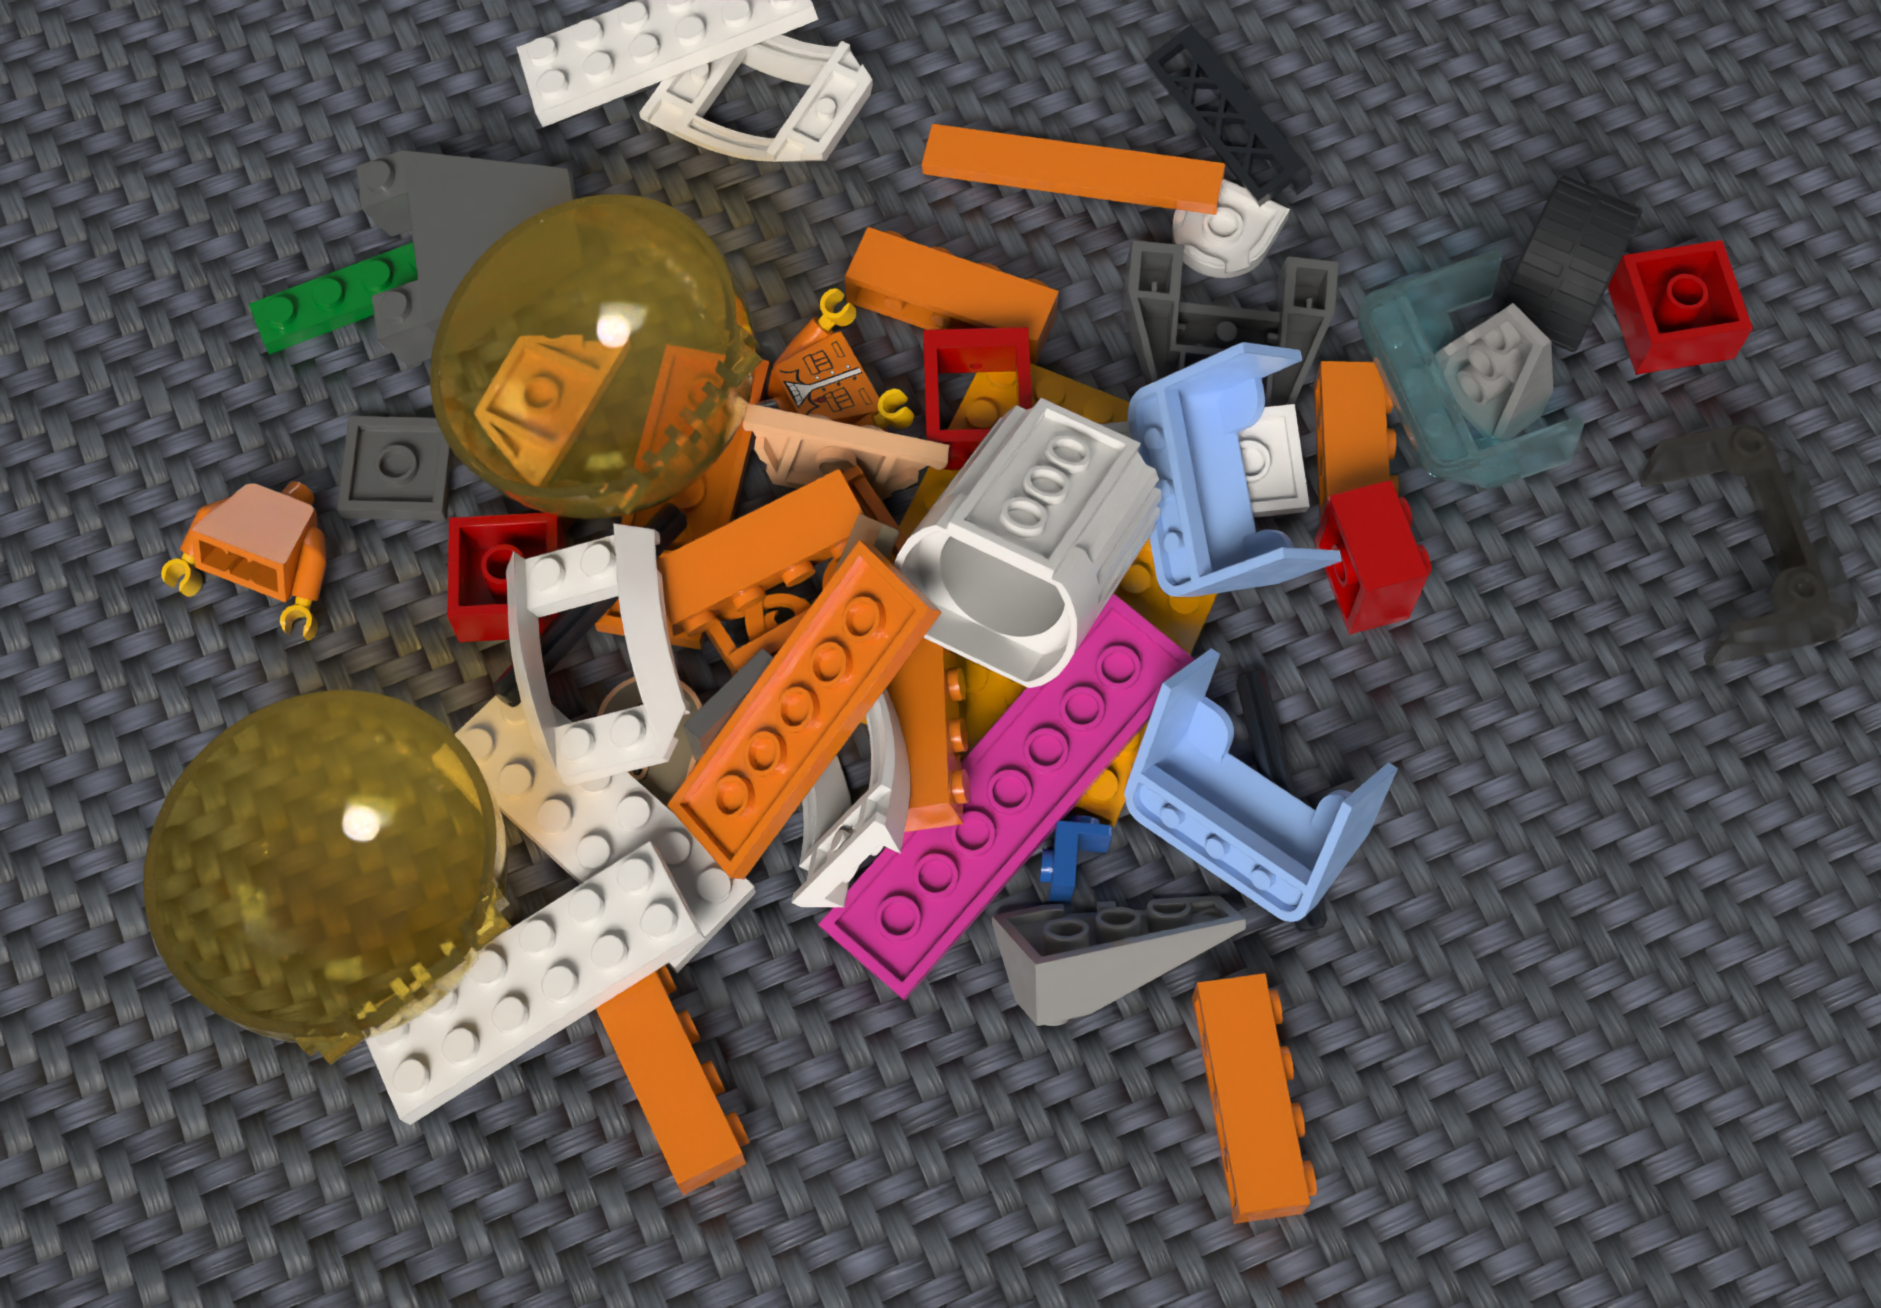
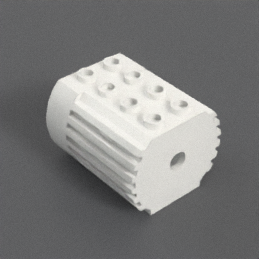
[894,398,1161,688]

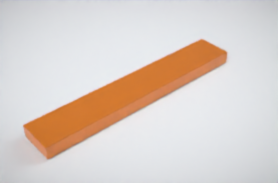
[922,124,1225,215]

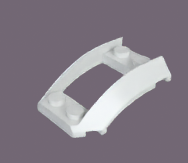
[639,35,873,162]
[506,523,691,786]
[791,689,910,907]

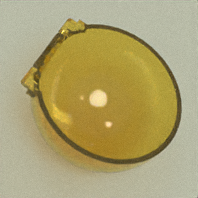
[430,194,763,519]
[143,690,511,1065]

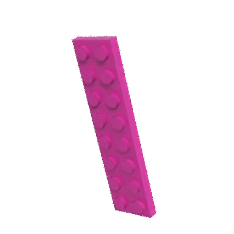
[818,593,1195,1001]

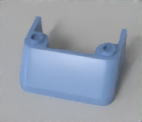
[1128,342,1342,597]
[1124,648,1398,922]

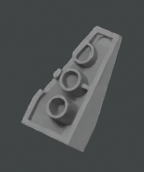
[1427,303,1554,450]
[992,896,1246,1026]

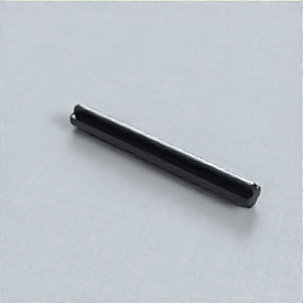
[493,503,688,708]
[1236,670,1327,932]

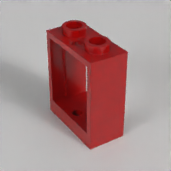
[923,327,1032,471]

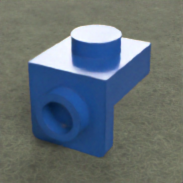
[1039,816,1113,903]

